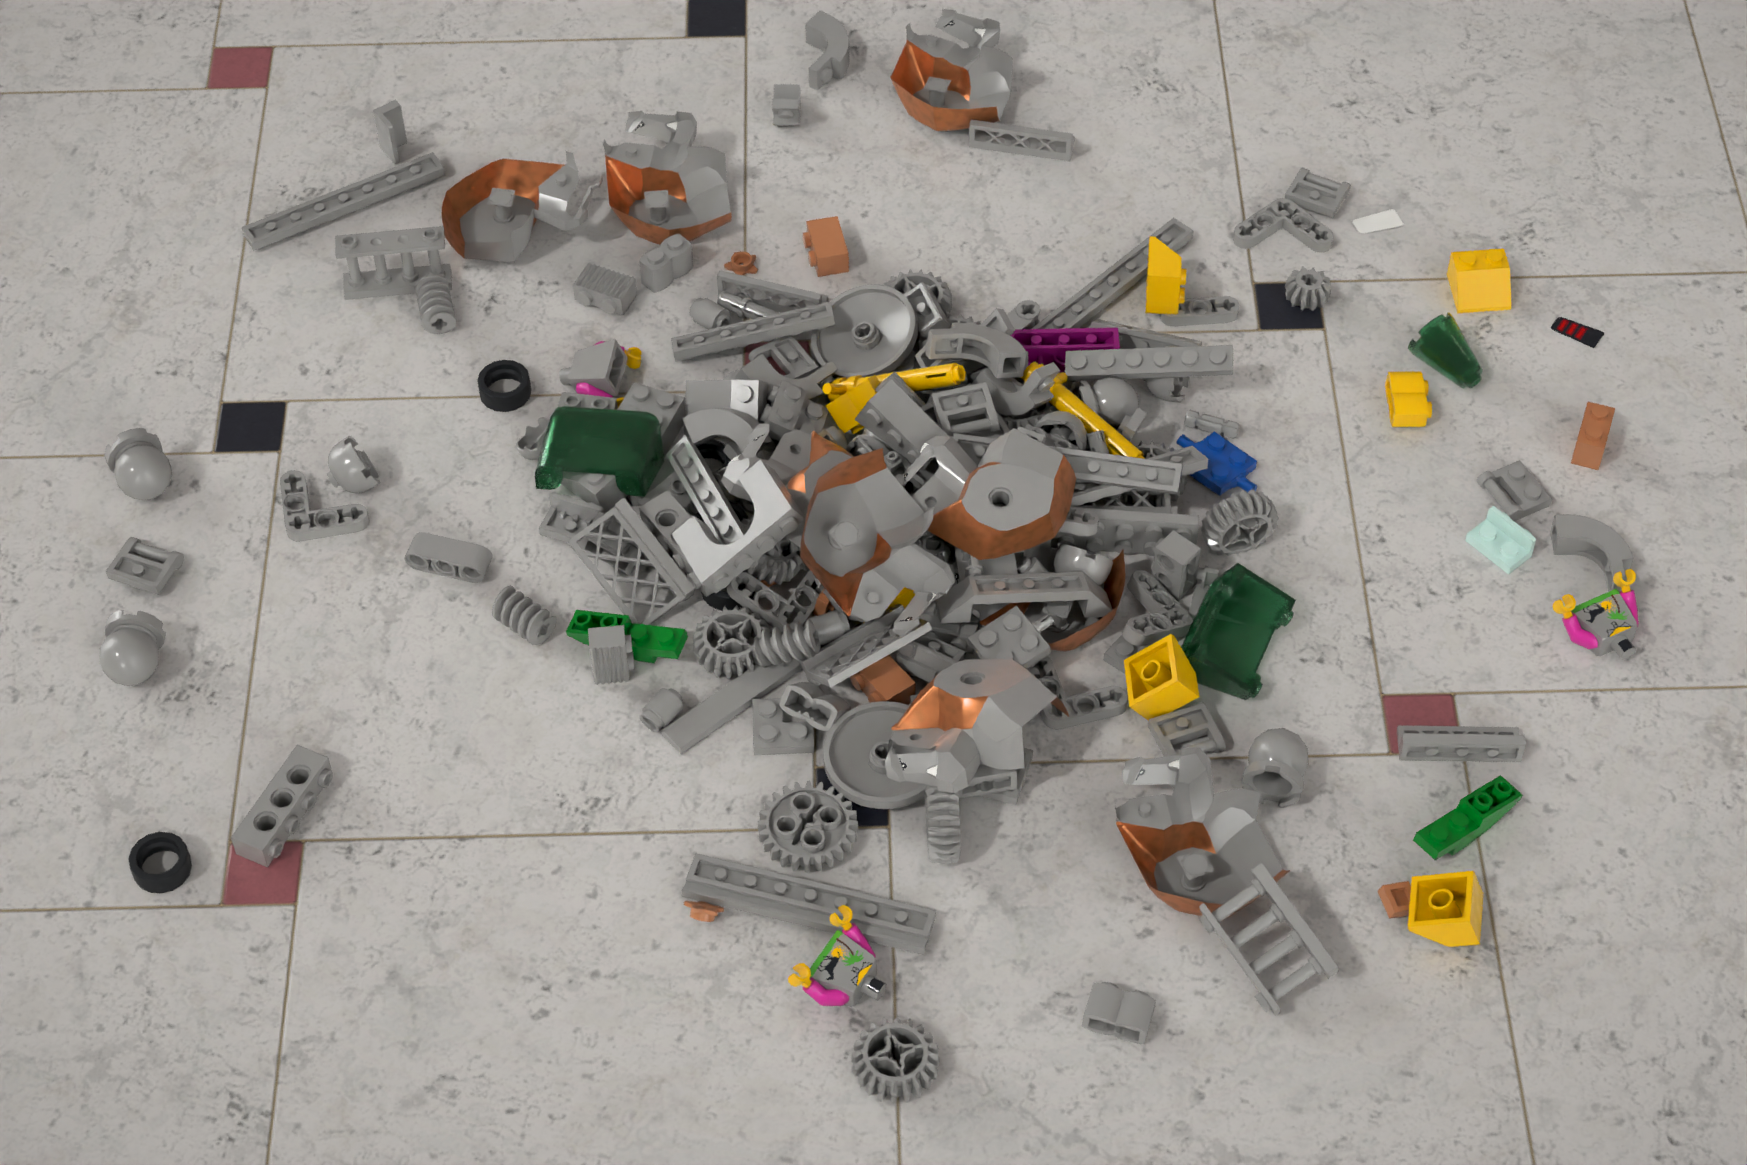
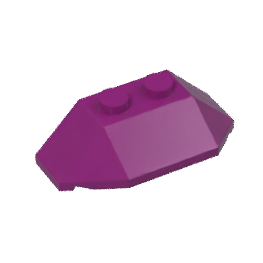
[1011,327,1120,373]

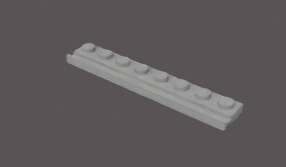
[682,853,936,955]

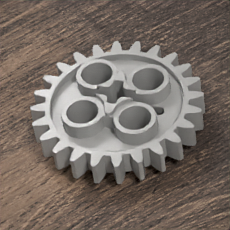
[758,781,858,873]

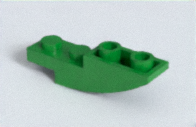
[566,610,688,664]
[1413,775,1523,860]

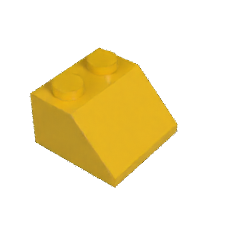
[1145,236,1187,315]
[1447,248,1511,313]
[1124,634,1199,721]
[1408,871,1484,947]

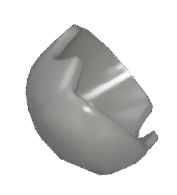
[516,417,558,460]

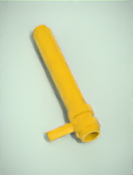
[1021,361,1145,459]
[822,363,966,402]

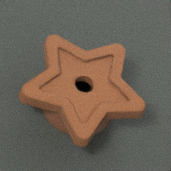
[724,251,758,276]
[683,901,724,922]

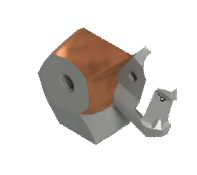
[895,428,1076,560]
[800,448,955,636]

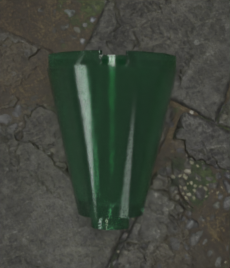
[1408,312,1483,389]

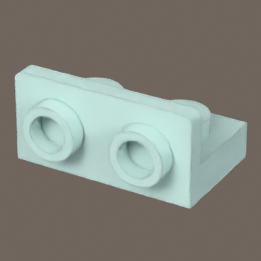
[1465,506,1536,575]

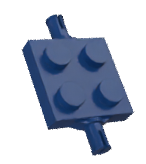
[1177,431,1257,496]

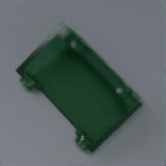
[535,406,664,497]
[1181,563,1296,700]

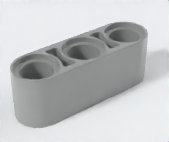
[404,532,493,583]

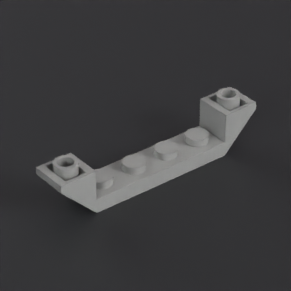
[935,572,1113,624]

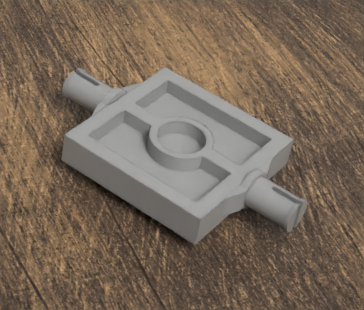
[968,606,1055,669]

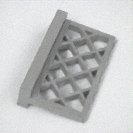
[568,498,695,625]
[799,604,932,688]

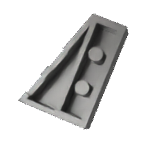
[855,379,948,471]

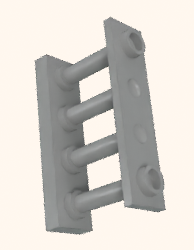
[335,226,452,300]
[1198,862,1339,1016]

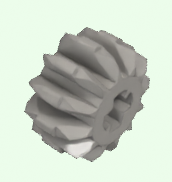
[1285,266,1331,311]

